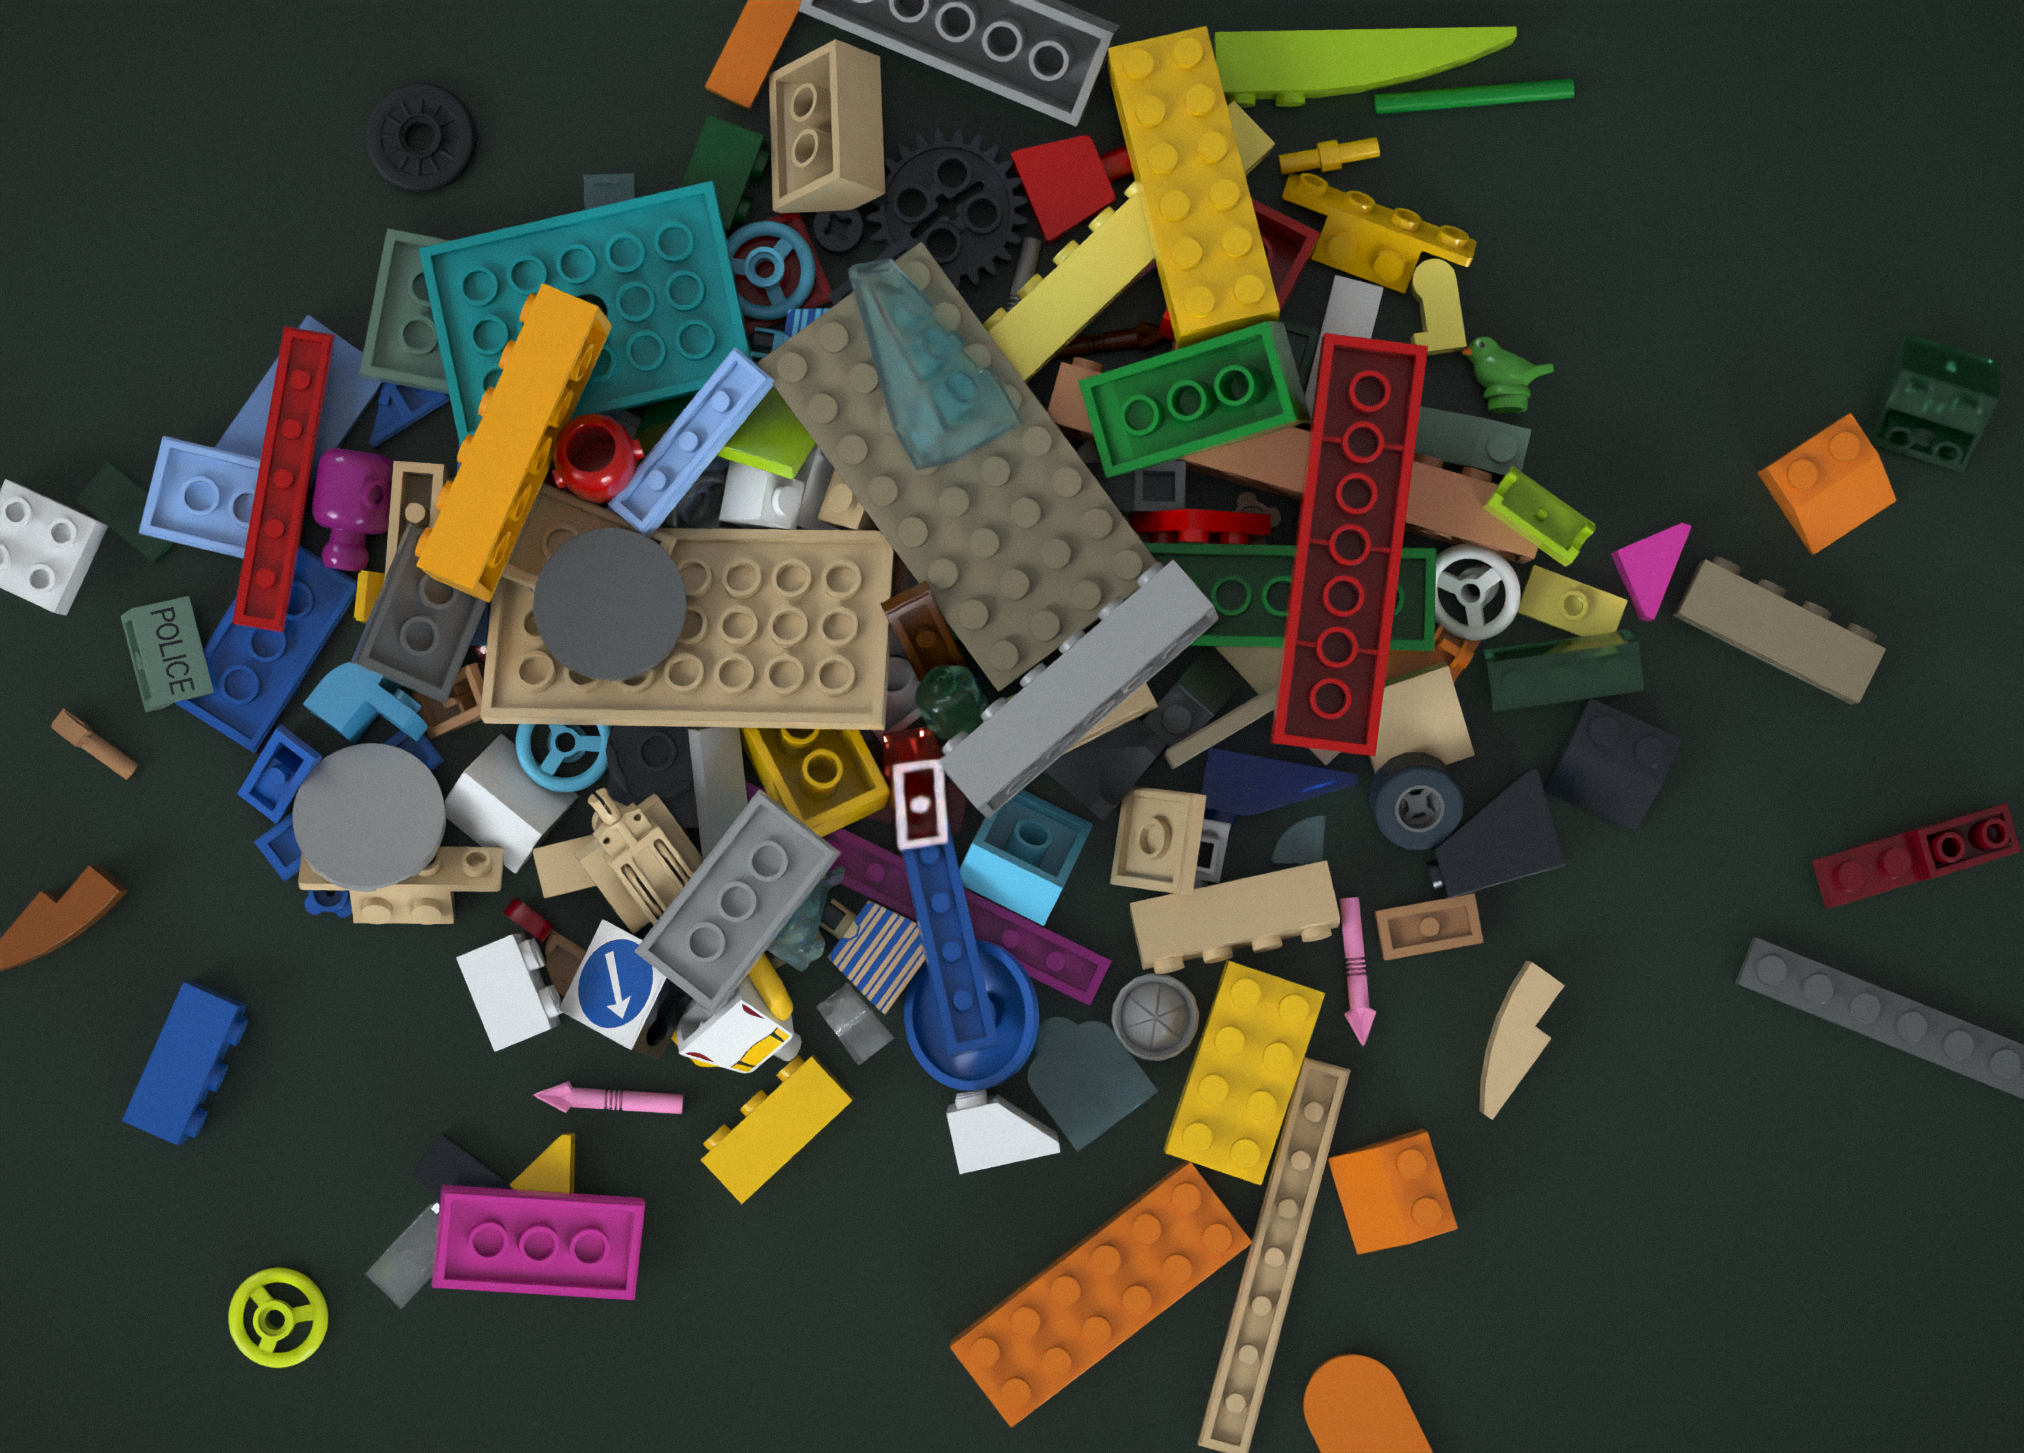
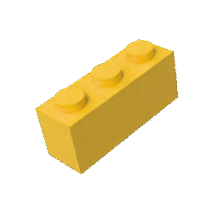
[701,1054,854,1204]

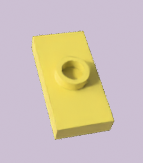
[1517,565,1628,648]

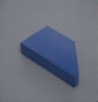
[369,382,451,450]

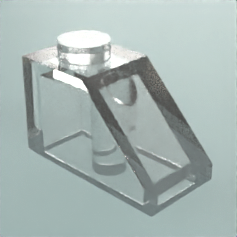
[365,1201,440,1309]

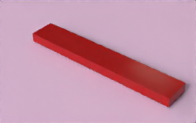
[232,326,336,633]

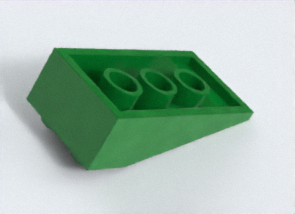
[1079,321,1311,479]

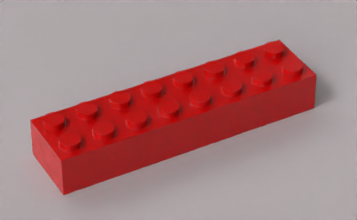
[1270,333,1428,756]

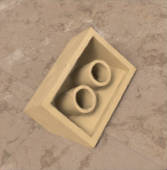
[769,39,885,213]

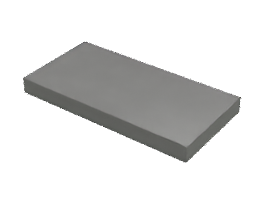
[634,789,841,1014]

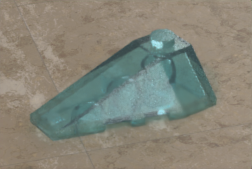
[848,258,1023,471]

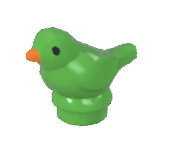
[1462,336,1554,414]

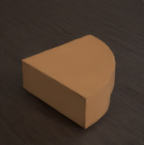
[545,929,587,997]

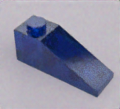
[1199,748,1358,824]

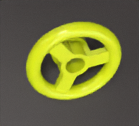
[228,1267,328,1368]

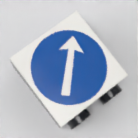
[559,919,691,1060]

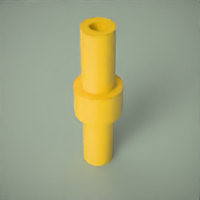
[1278,137,1380,175]

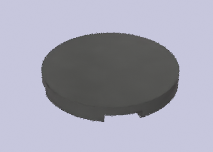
[533,528,688,682]

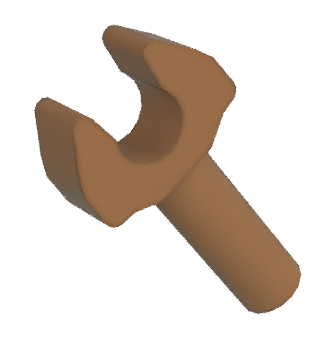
[51,708,139,780]

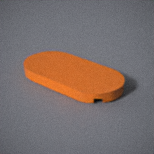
[1303,1353,1433,1453]

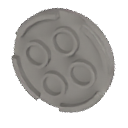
[293,743,446,892]

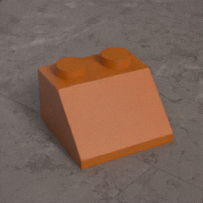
[1757,413,1897,556]
[1327,1128,1458,1254]

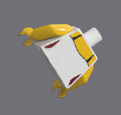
[671,953,801,1074]

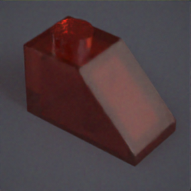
[882,726,948,850]

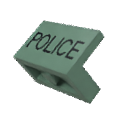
[120,596,214,712]

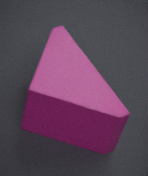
[1610,523,1692,622]

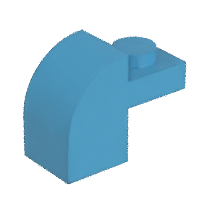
[303,662,429,745]

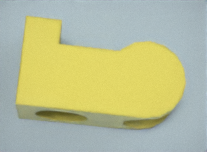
[1409,259,1467,356]

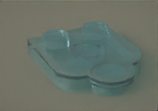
[1028,1017,1159,1152]

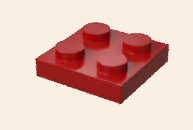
[1129,509,1271,545]

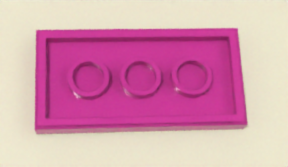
[432,1185,645,1300]

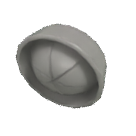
[1111,973,1199,1061]

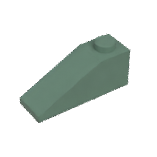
[1414,406,1531,480]

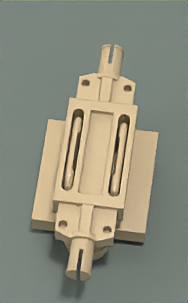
[574,788,703,934]

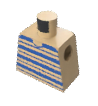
[816,899,925,1015]

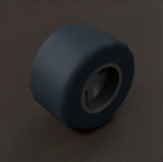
[1369,752,1464,850]

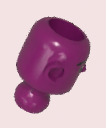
[312,448,394,572]

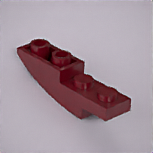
[1812,803,2021,908]

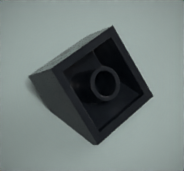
[1543,698,1682,831]

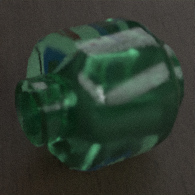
[914,665,989,740]

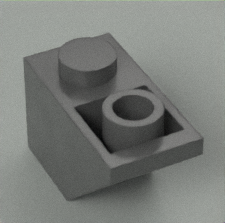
[1085,461,1186,515]

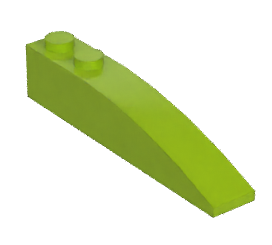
[1213,26,1517,108]

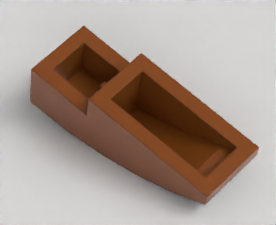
[0,865,129,971]

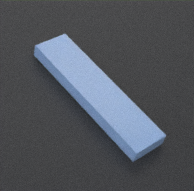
[608,347,775,538]

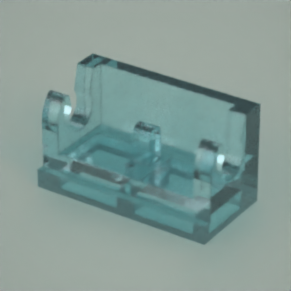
[767,866,845,971]

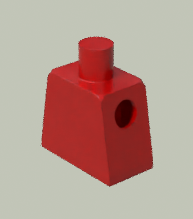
[1011,135,1133,247]

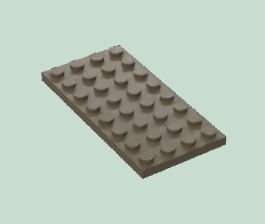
[758,242,1157,692]

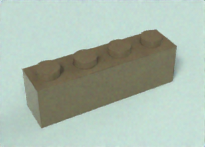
[1672,556,1886,704]

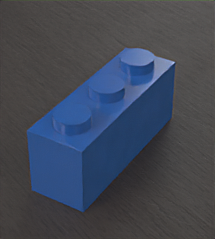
[122,981,249,1145]

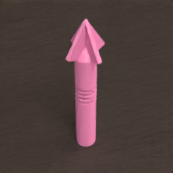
[1339,897,1376,1047]
[534,1081,683,1114]

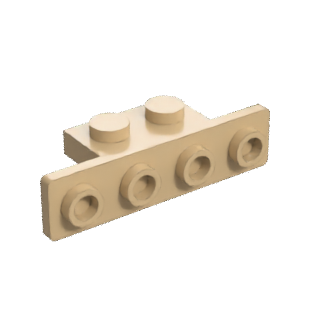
[298,847,504,925]

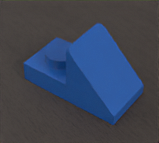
[237,724,323,824]

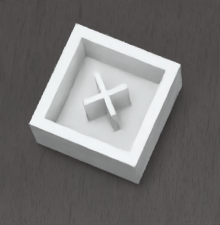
[0,479,109,616]
[456,932,563,1052]

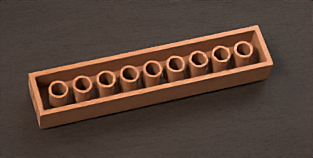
[1047,357,1538,564]

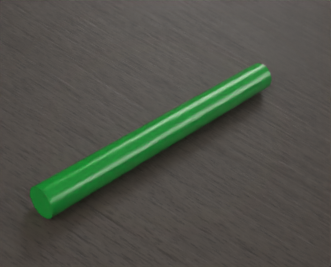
[1373,78,1574,114]

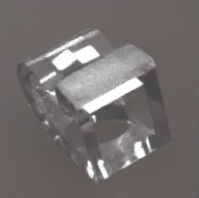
[816,982,895,1065]

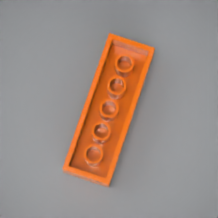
[950,1160,1252,1428]

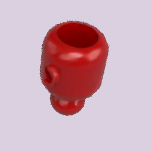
[551,413,645,504]

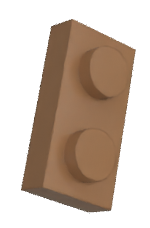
[1374,893,1484,960]

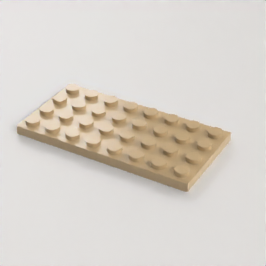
[480,528,897,730]

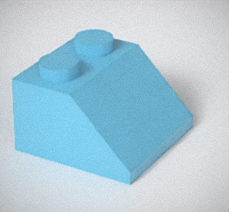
[959,789,1093,926]

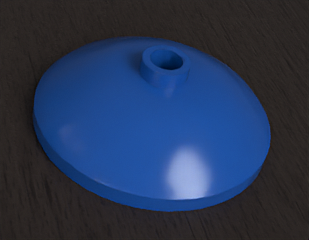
[904,939,1039,1091]

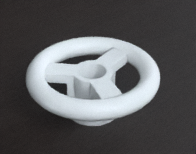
[1435,544,1521,640]

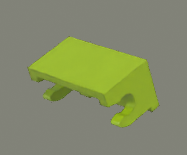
[1482,466,1596,566]

